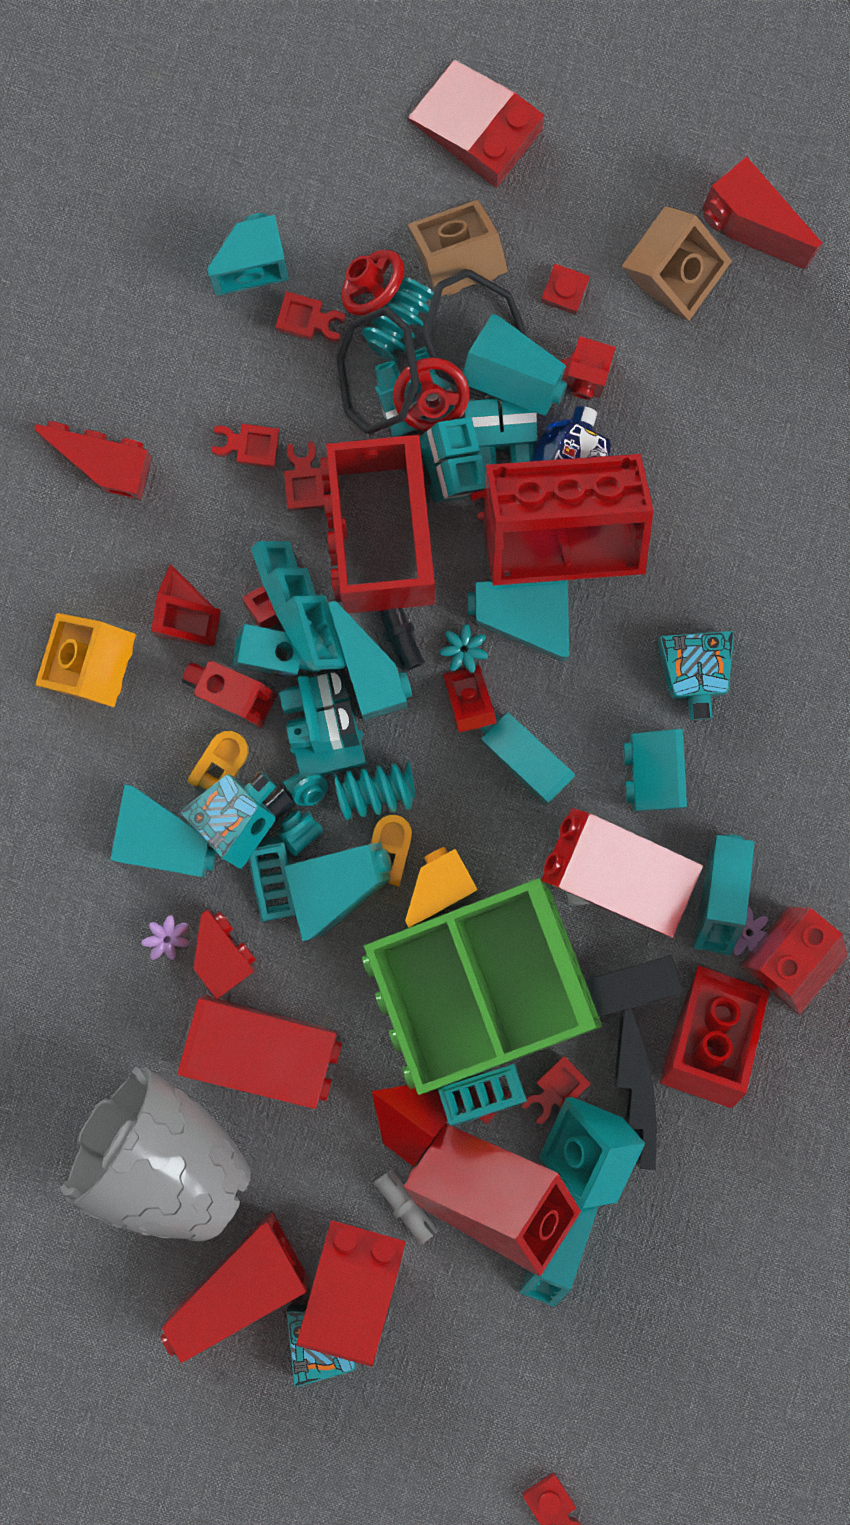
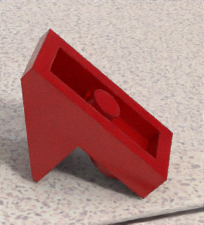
[443,665,497,732]

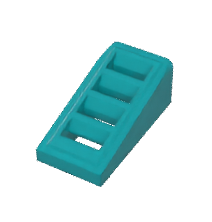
[248,836,296,922]
[438,1064,527,1126]

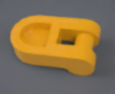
[187,731,249,790]
[371,815,412,887]

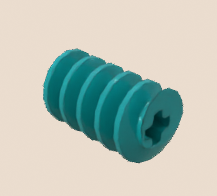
[361,277,440,365]
[334,761,416,820]

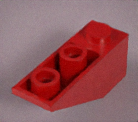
[34,421,152,500]

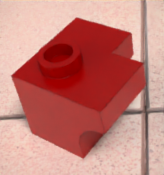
[559,336,616,400]

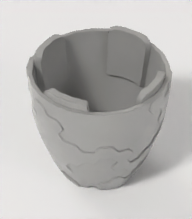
[60,1067,251,1242]

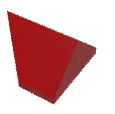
[151,564,221,647]
[371,1085,459,1167]

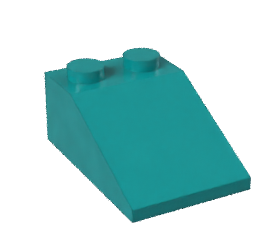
[328,601,412,721]

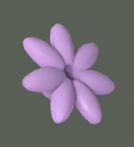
[734,907,768,955]
[141,915,189,960]

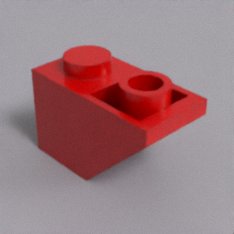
[193,909,257,1000]

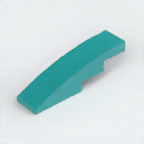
[251,541,347,670]

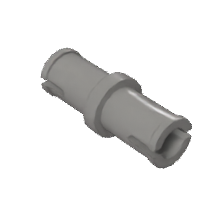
[373,1168,439,1245]

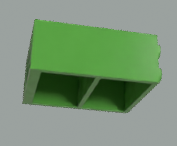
[362,878,602,1095]

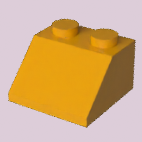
[35,613,136,707]
[405,846,478,928]

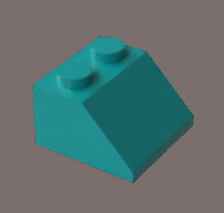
[207,213,289,296]
[623,729,687,812]
[539,1097,645,1209]

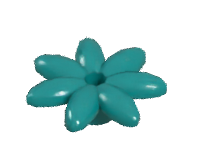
[439,624,489,673]

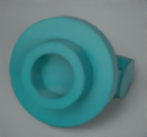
[283,773,329,806]
[278,810,323,856]

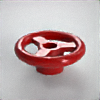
[341,250,404,316]
[393,358,470,431]

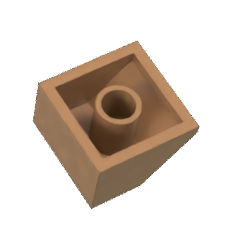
[408,199,508,296]
[621,206,732,321]

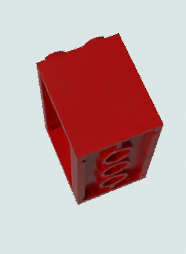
[320,435,435,614]
[483,454,654,586]

